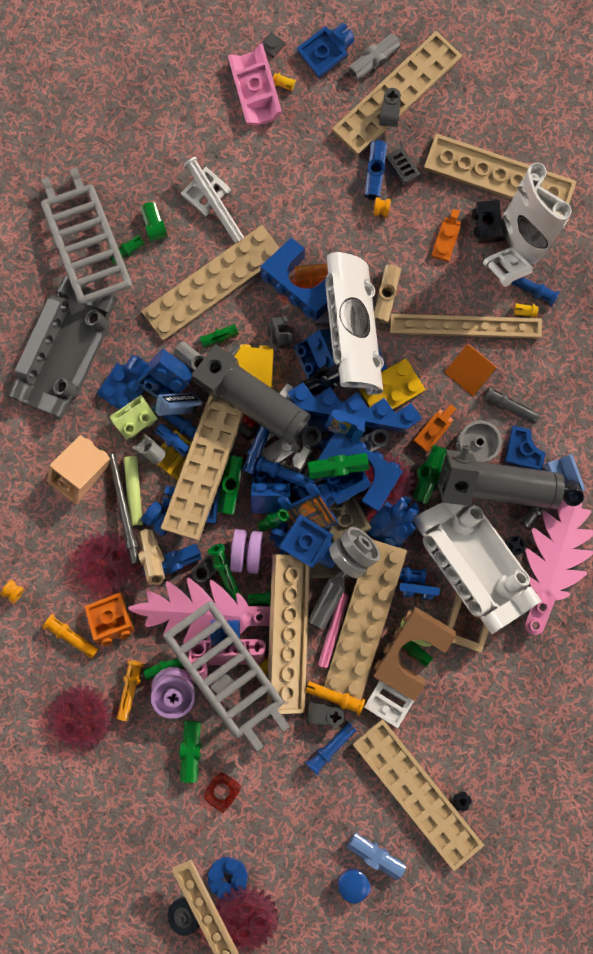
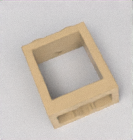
[447,595,488,652]

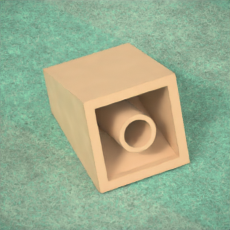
[47,435,110,505]

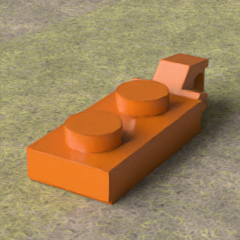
[431,209,461,262]
[413,404,456,453]

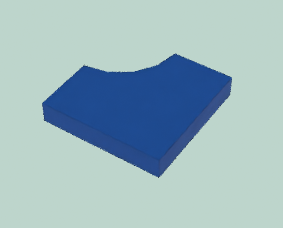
[504,426,546,470]

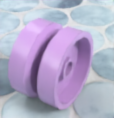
[230,529,263,574]
[151,667,195,718]

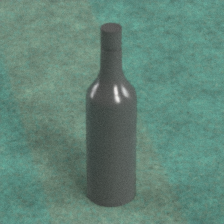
[308,569,347,629]

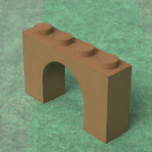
[373,607,456,701]

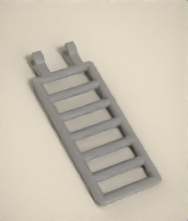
[41,167,132,304]
[163,601,290,751]

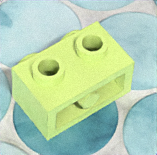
[110,395,158,440]

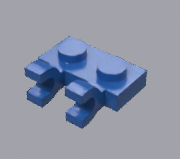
[398,583,440,601]

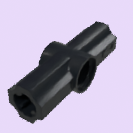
[299,364,340,395]

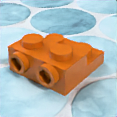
[84,592,135,647]

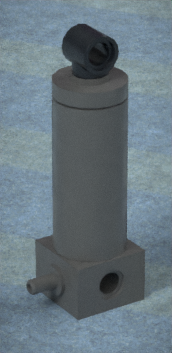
[192,343,322,450]
[438,445,584,509]

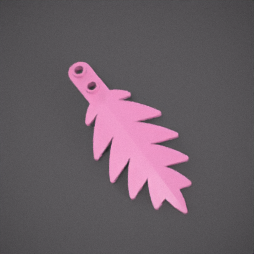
[525,501,593,635]
[128,578,270,644]

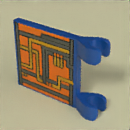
[278,479,338,529]

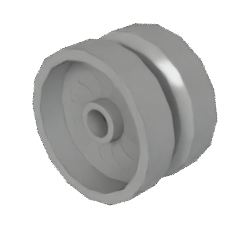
[456,420,502,463]
[329,527,380,578]

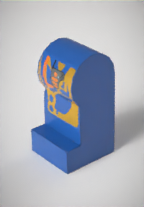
[325,410,365,444]

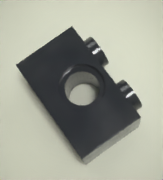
[472,200,504,244]

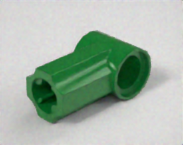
[140,202,168,242]

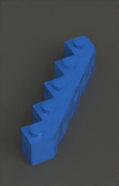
[286,382,422,434]

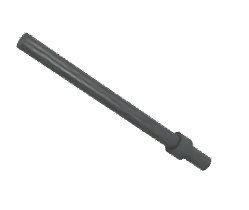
[108,454,140,565]

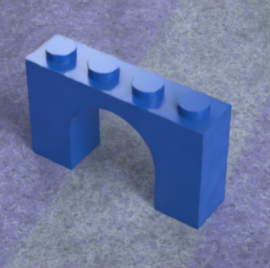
[260,238,328,321]
[318,433,403,512]

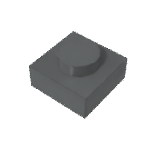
[261,32,285,59]

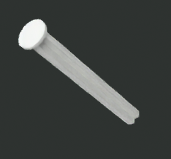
[184,157,244,243]

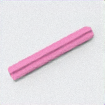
[318,593,349,668]

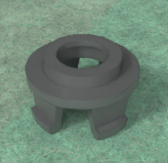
[267,316,292,348]

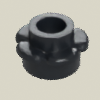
[452,791,472,812]

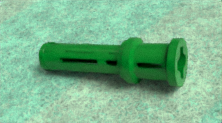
[208,544,241,601]

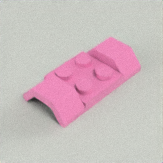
[228,43,282,126]

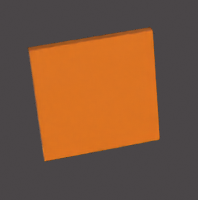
[444,344,497,396]

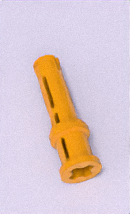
[42,614,99,659]
[116,660,145,721]
[305,681,365,716]

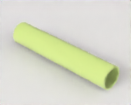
[124,456,143,526]

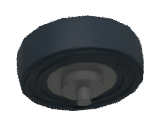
[167,897,200,936]

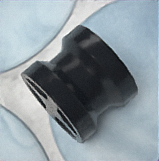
[505,536,526,555]

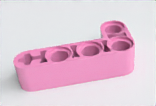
[189,639,267,682]

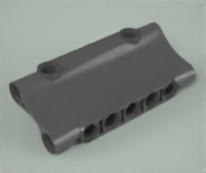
[8,276,117,419]

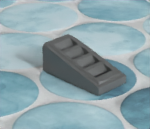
[386,147,421,188]

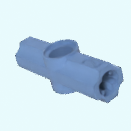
[346,832,407,881]

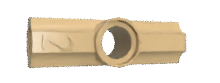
[374,265,401,324]
[138,529,165,585]

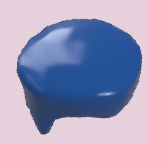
[338,868,371,904]

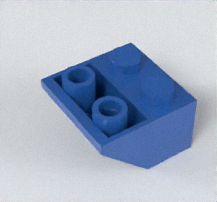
[293,329,336,379]
[136,349,193,398]
[251,471,291,514]

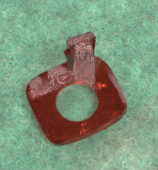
[204,772,241,813]

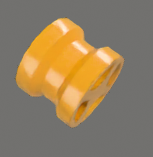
[373,197,391,218]
[0,580,25,604]

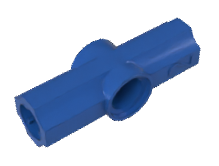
[364,140,387,200]
[142,543,202,576]

